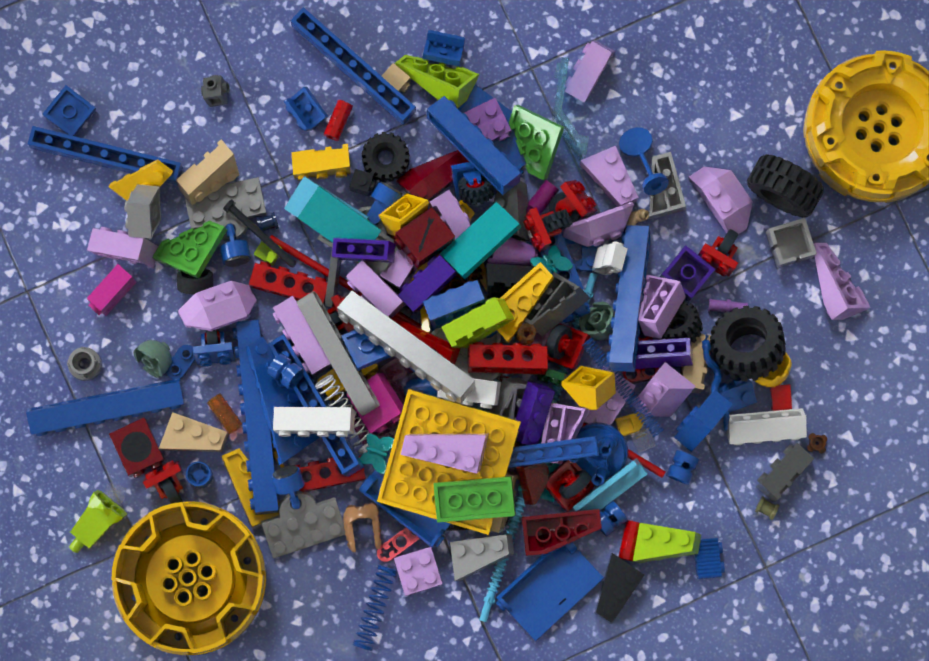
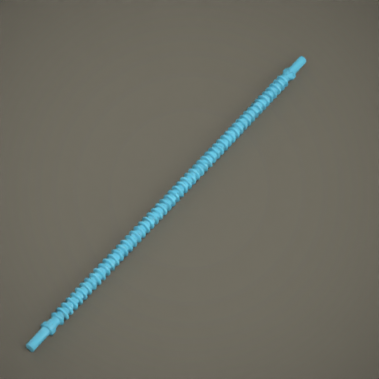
[479,273,598,622]

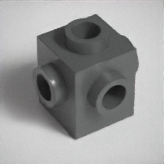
[201,75,230,107]

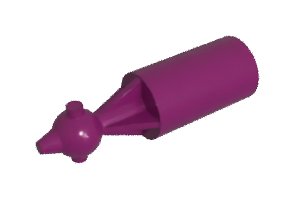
[526,180,559,214]

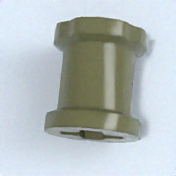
[755,496,780,520]

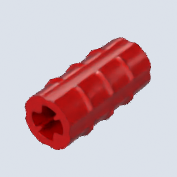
[323,100,353,141]
[618,520,640,562]

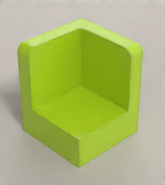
[254,241,282,266]

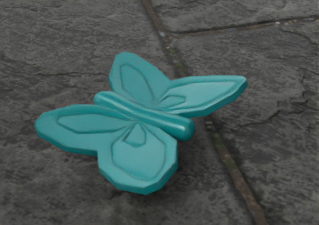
[530,245,573,274]
[360,433,394,474]

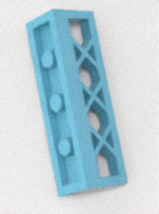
[573,458,648,511]

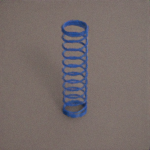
[353,565,397,651]

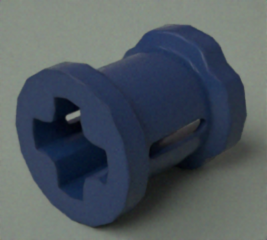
[256,212,279,232]

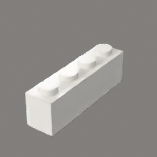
[273,407,355,437]
[727,408,807,445]

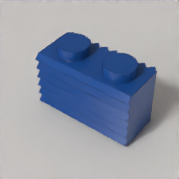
[695,538,725,579]

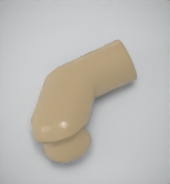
[625,209,649,230]

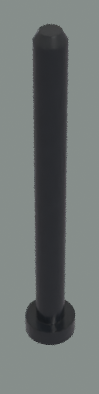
[223,199,296,268]

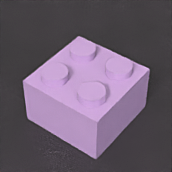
[394,547,442,596]

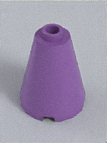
[484,237,538,267]

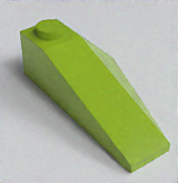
[395,55,479,109]

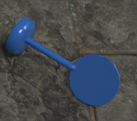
[619,127,669,195]

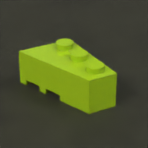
[442,297,514,348]
[633,523,701,564]

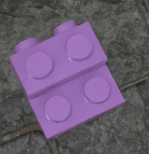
[464,98,512,141]

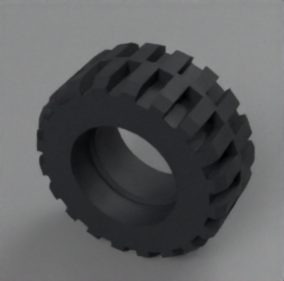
[747,154,824,218]
[710,305,786,381]

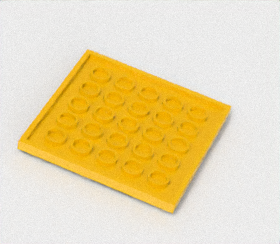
[377,389,521,535]

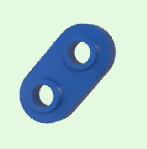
[166,345,195,380]

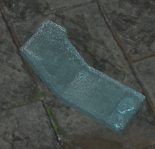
[552,57,589,161]

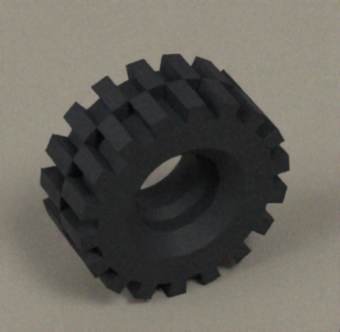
[362,132,409,182]
[656,301,703,343]

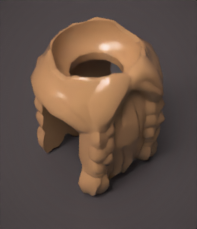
[343,502,381,552]

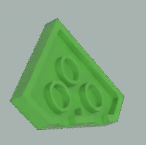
[509,105,565,180]
[152,221,227,278]

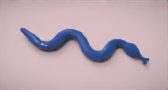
[702,333,730,431]

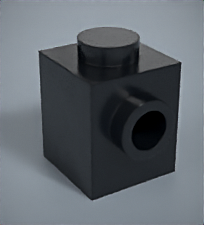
[349,169,376,196]

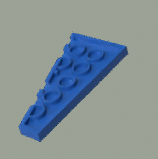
[245,337,320,465]

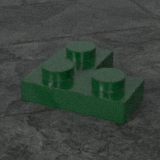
[533,369,568,389]

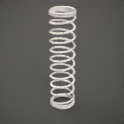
[315,375,369,454]

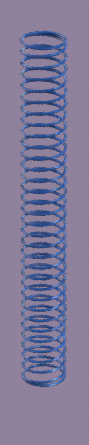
[582,337,664,438]

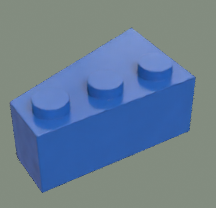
[423,280,486,329]
[674,390,733,452]

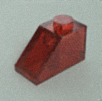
[516,463,549,505]

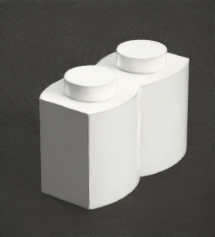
[592,242,628,275]

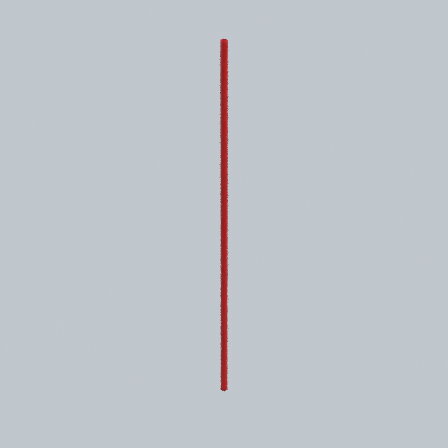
[270,235,666,478]

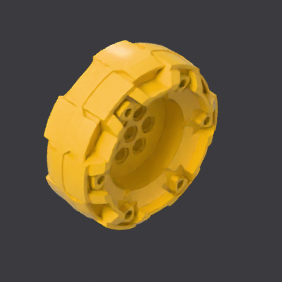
[803,50,929,203]
[111,501,266,655]

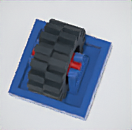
[451,162,494,205]

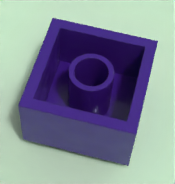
[660,245,715,302]

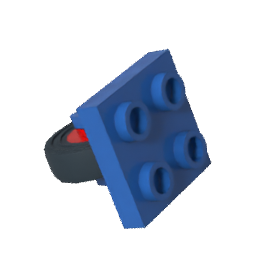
[193,329,236,367]

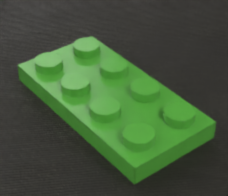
[433,476,516,522]

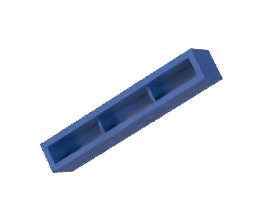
[427,96,521,195]

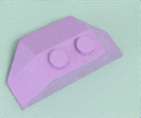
[688,167,753,235]
[562,201,634,247]
[178,280,257,331]

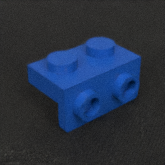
[422,30,465,66]
[284,86,329,131]
[718,378,757,413]

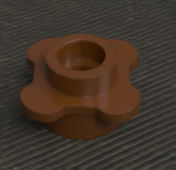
[807,433,827,454]

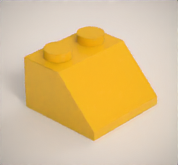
[379,193,429,236]
[561,366,616,410]

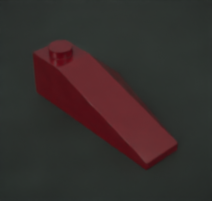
[396,150,469,203]
[522,509,602,556]

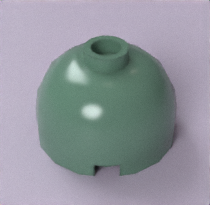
[579,302,615,341]
[133,340,172,378]

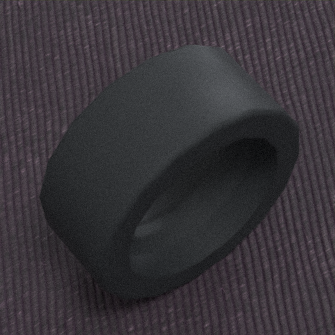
[177,269,213,295]

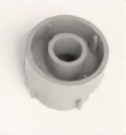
[67,347,102,381]

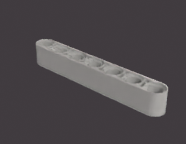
[297,291,380,416]

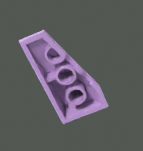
[814,243,871,320]

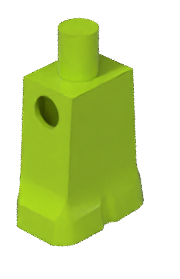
[69,490,127,553]

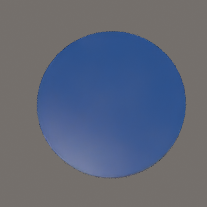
[569,423,628,486]

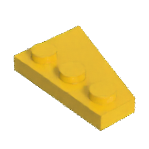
[108,159,173,200]

